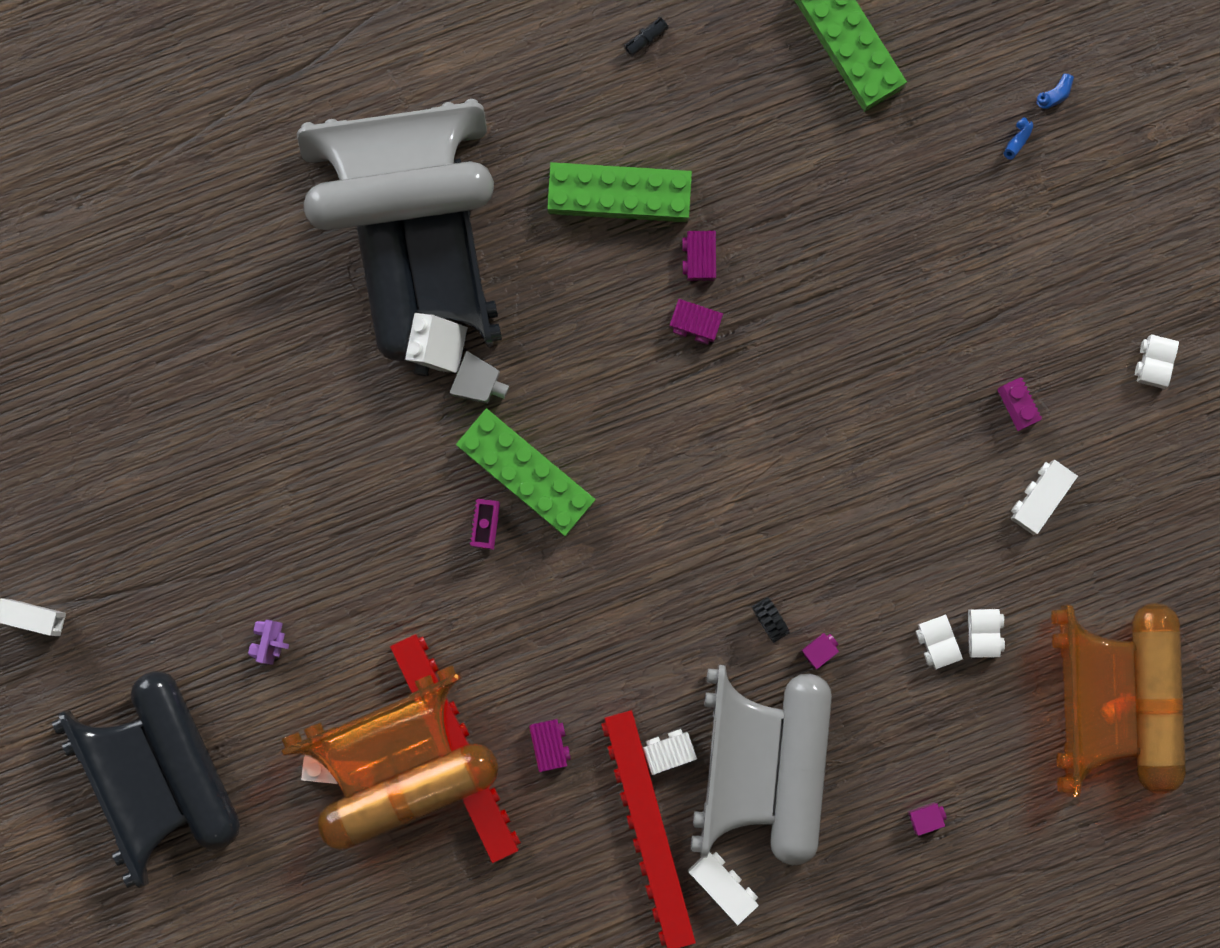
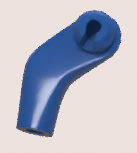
[1037,74,1074,109]
[1004,118,1033,160]

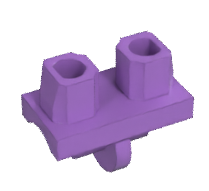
[248,620,289,665]

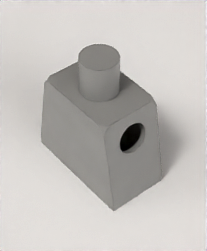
[450,351,509,403]

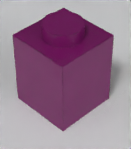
[800,633,839,669]
[908,802,947,836]

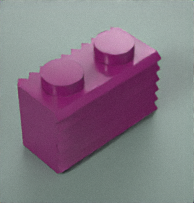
[682,231,716,281]
[669,299,723,345]
[997,377,1042,431]
[470,499,500,550]
[529,719,571,772]

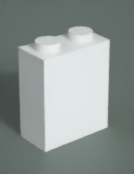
[405,313,468,373]
[0,598,66,636]

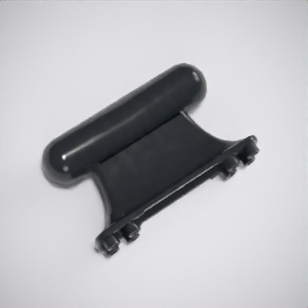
[356,158,502,361]
[52,671,240,888]

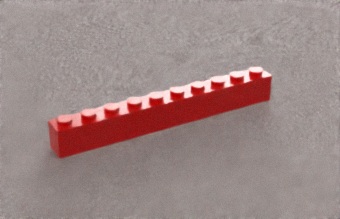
[390,634,521,863]
[601,710,696,948]

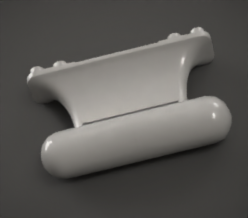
[297,99,494,231]
[691,665,832,865]

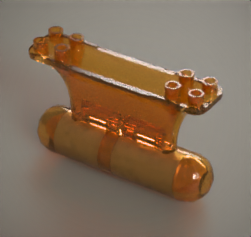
[1051,603,1186,797]
[281,665,499,850]

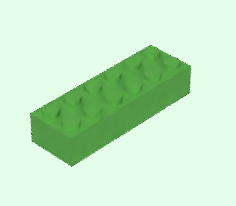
[794,0,907,112]
[548,162,692,222]
[456,408,596,537]

